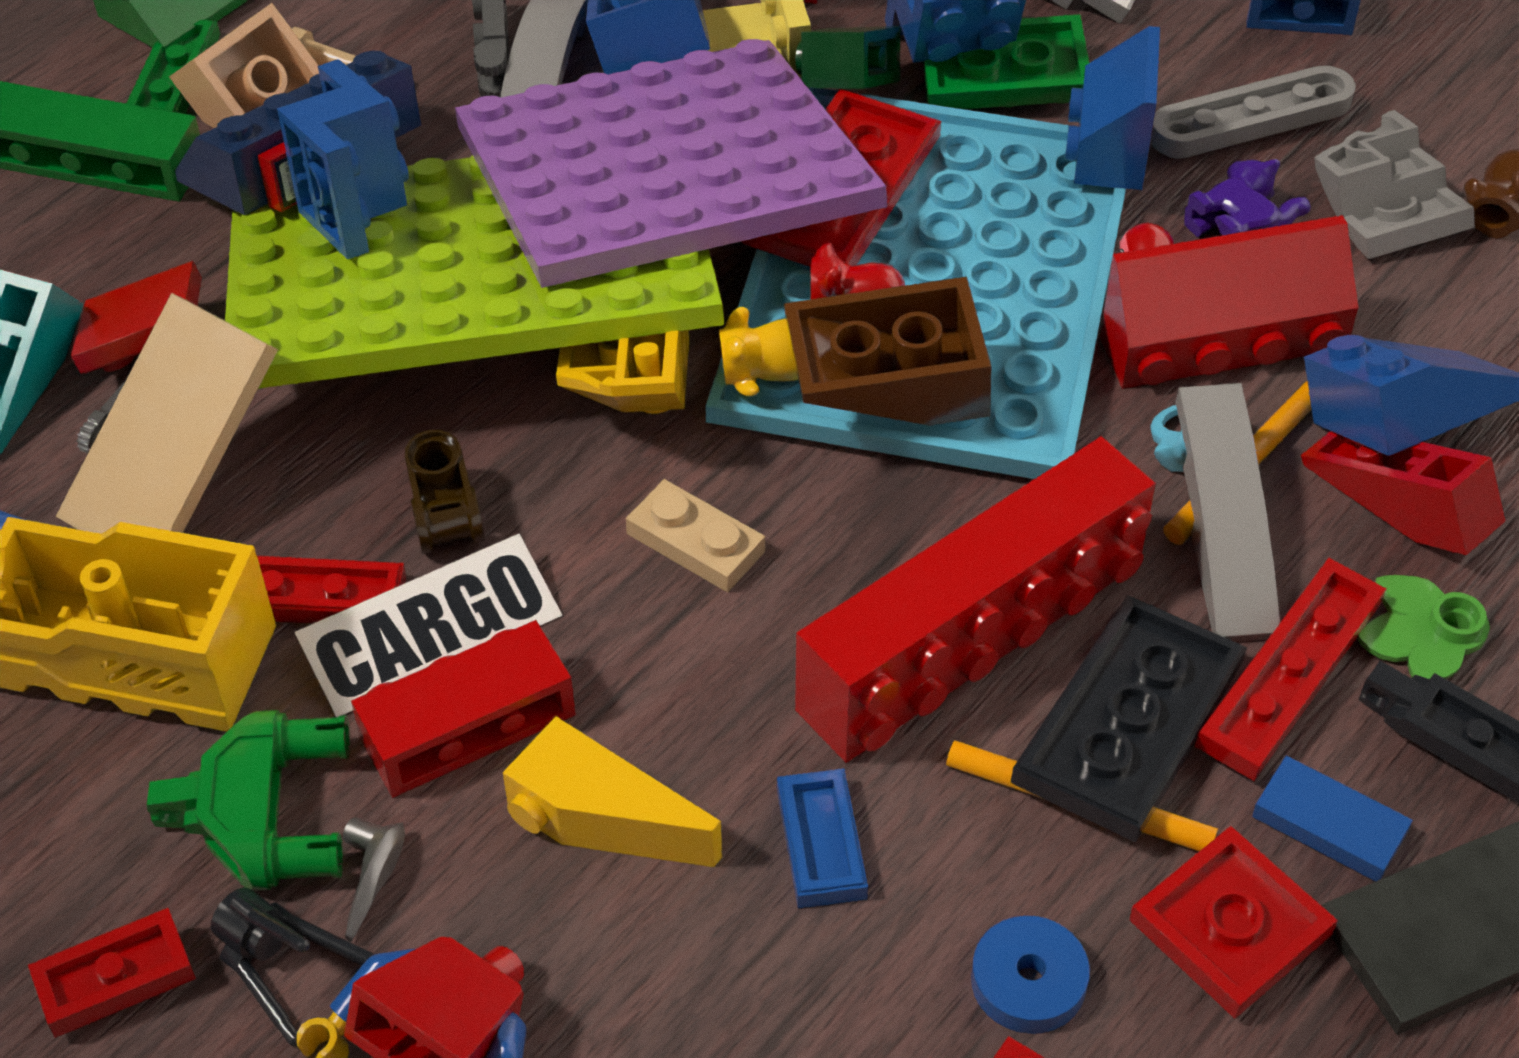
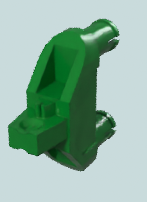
[147,710,350,891]

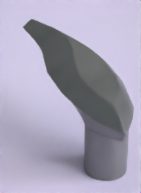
[343,817,405,942]

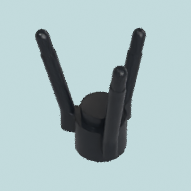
[211,887,374,1047]

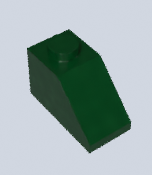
[795,26,900,89]

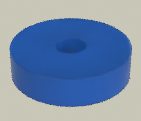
[971,916,1090,1034]

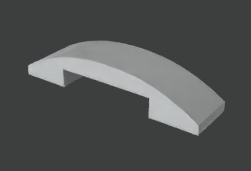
[500,0,588,98]

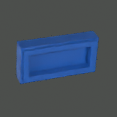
[1252,755,1413,881]
[777,768,868,909]

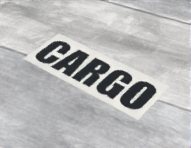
[295,534,563,717]

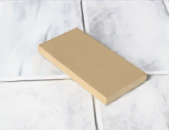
[56,293,278,534]

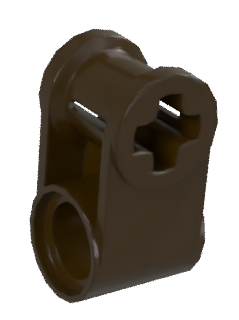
[405,430,485,554]

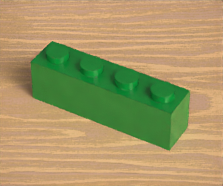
[0,81,200,202]

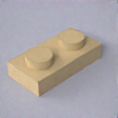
[626,479,765,592]

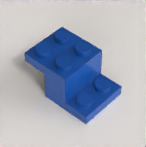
[885,0,1026,63]
[277,59,409,260]

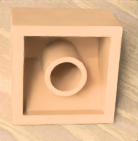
[169,3,319,128]

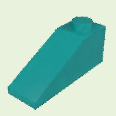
[0,270,84,455]

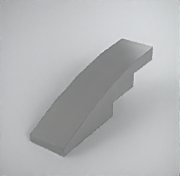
[1175,383,1280,642]

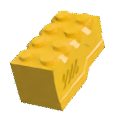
[0,517,276,732]

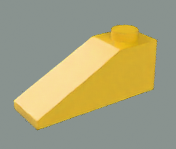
[503,716,722,867]

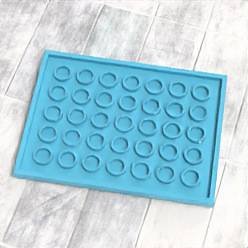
[706,88,1126,479]

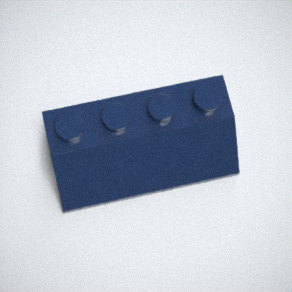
[175,51,421,215]

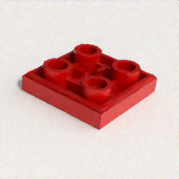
[71,261,202,374]

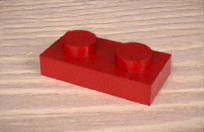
[28,908,196,1038]

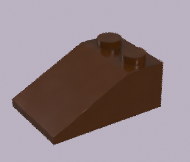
[784,277,992,426]

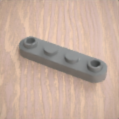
[1150,66,1356,159]

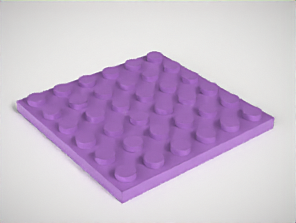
[455,39,887,288]

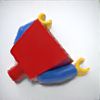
[296,937,527,1058]

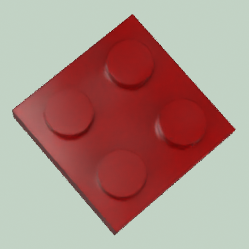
[1129,826,1338,1019]

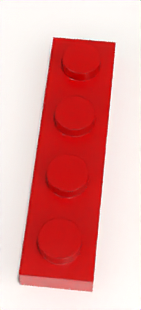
[1195,558,1387,781]

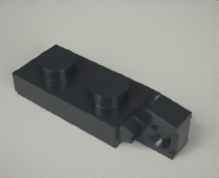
[1358,661,1519,803]

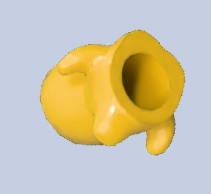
[719,307,799,397]

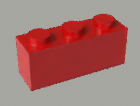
[351,620,576,798]

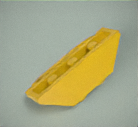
[556,330,689,414]

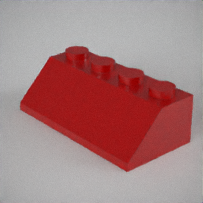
[1100,215,1358,389]

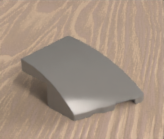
[1314,110,1475,259]

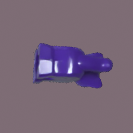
[1184,159,1311,237]

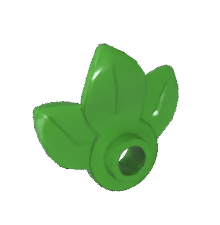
[1357,575,1490,679]

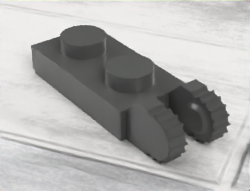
[472,0,509,97]

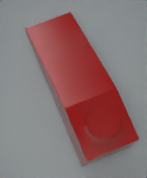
[1301,431,1505,555]

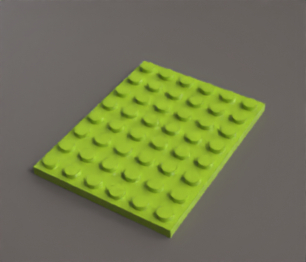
[225,155,724,389]

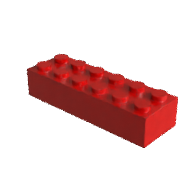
[795,436,1156,763]

